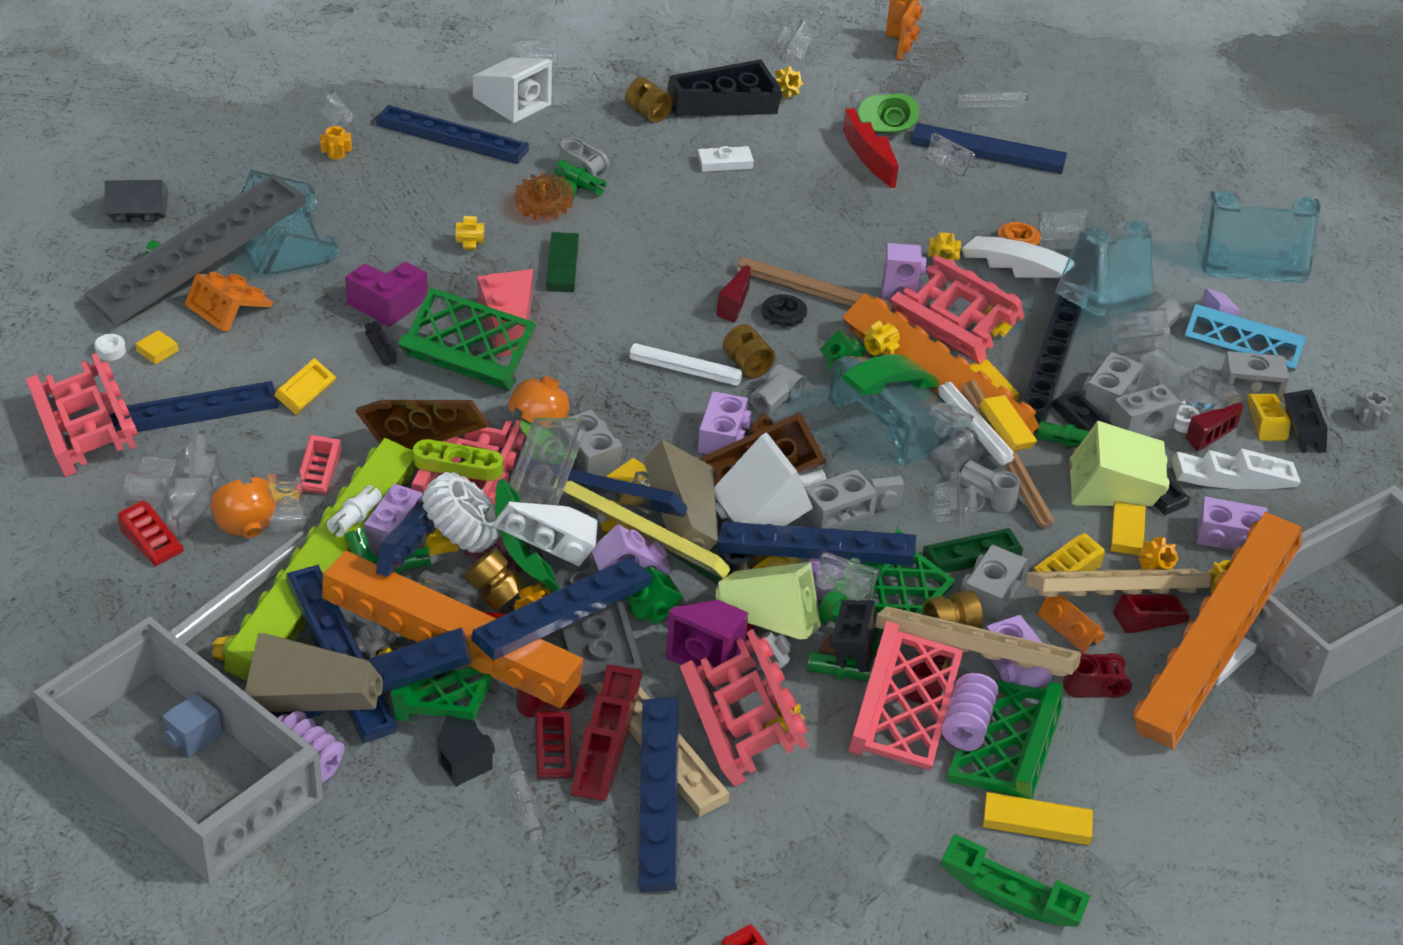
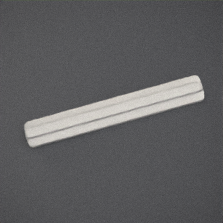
[630,343,742,386]
[938,382,1014,465]

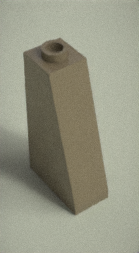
[644,439,718,551]
[245,633,383,712]

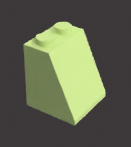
[1070,421,1169,506]
[716,562,821,640]

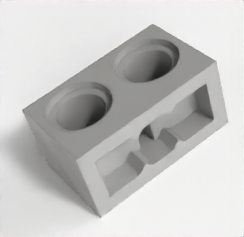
[1082,352,1143,416]
[559,410,623,476]
[804,469,877,529]

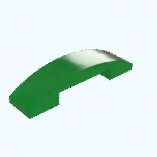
[842,354,939,395]
[495,478,560,593]
[940,834,1091,927]

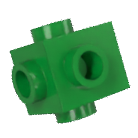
[819,329,869,378]
[625,566,683,625]

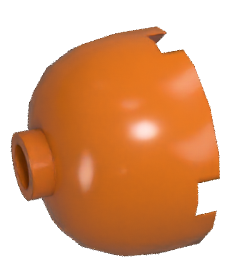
[507,375,570,430]
[209,477,276,538]

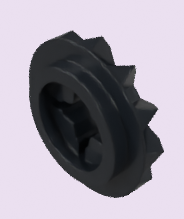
[762,294,807,328]

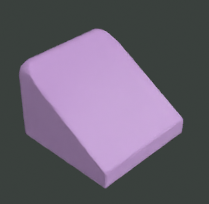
[1201,288,1240,315]

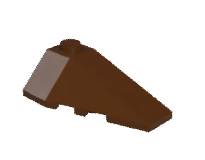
[355,400,489,450]
[699,413,826,487]

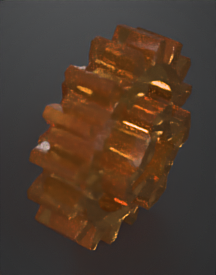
[515,172,574,221]

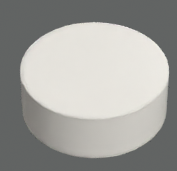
[94,334,126,361]

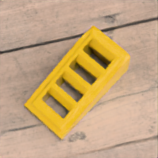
[1247,394,1291,441]
[1033,533,1105,572]

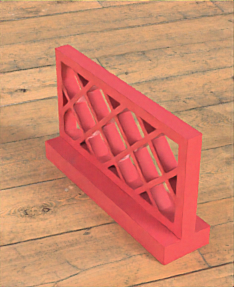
[848,621,963,771]

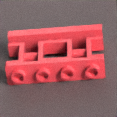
[891,255,1025,365]
[26,353,138,477]
[411,420,528,505]
[680,629,809,787]

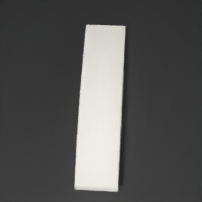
[962,236,1075,278]
[1171,448,1301,490]

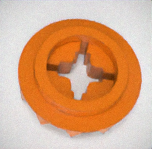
[998,222,1041,246]

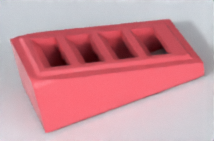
[295,435,342,495]

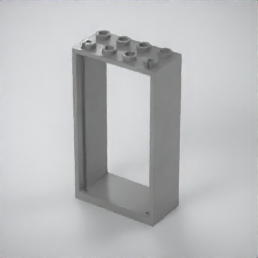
[1245,485,1403,696]
[33,616,323,884]

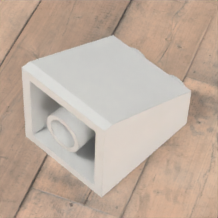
[473,58,552,123]
[714,432,813,526]

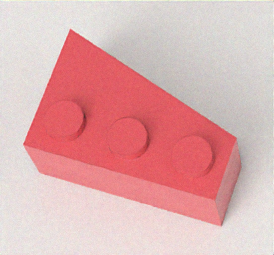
[477,269,533,357]

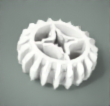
[421,472,500,553]

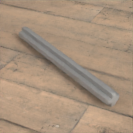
[169,531,307,644]

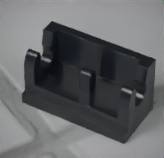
[1283,389,1328,453]
[831,600,879,672]

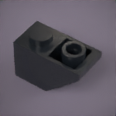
[437,701,495,787]

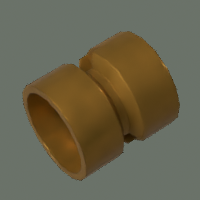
[625,77,673,123]
[722,324,776,378]
[463,548,526,611]
[923,590,983,629]

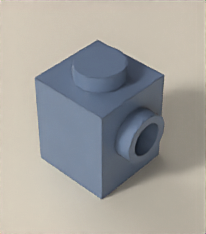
[162,693,222,758]

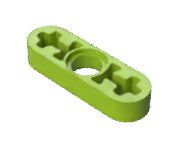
[413,439,503,481]

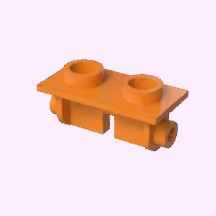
[1037,593,1105,653]

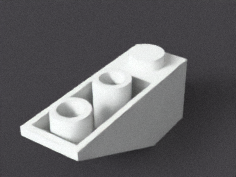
[493,502,597,566]

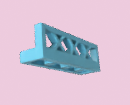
[1185,304,1306,370]

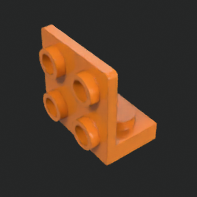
[885,0,923,60]
[184,272,273,331]

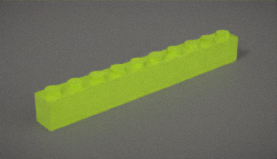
[222,438,416,681]

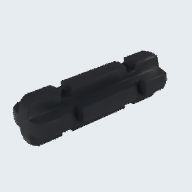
[365,321,397,366]

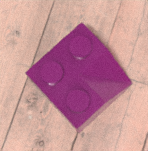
[345,261,428,327]
[666,600,748,684]

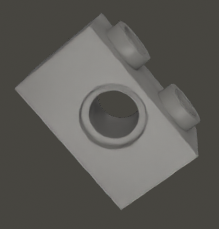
[1221,351,1289,400]
[1109,384,1180,436]
[960,544,1028,621]

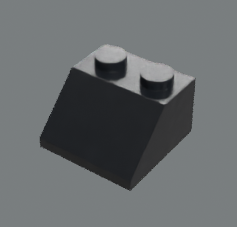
[104,180,168,223]

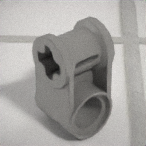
[559,137,609,176]

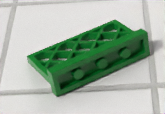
[398,287,536,392]
[819,529,956,655]
[391,618,498,722]
[947,680,1063,800]

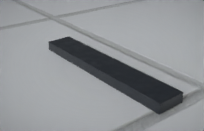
[1052,391,1191,515]

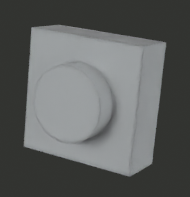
[871,476,905,510]

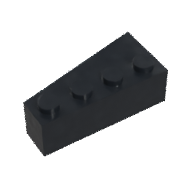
[667,59,782,116]

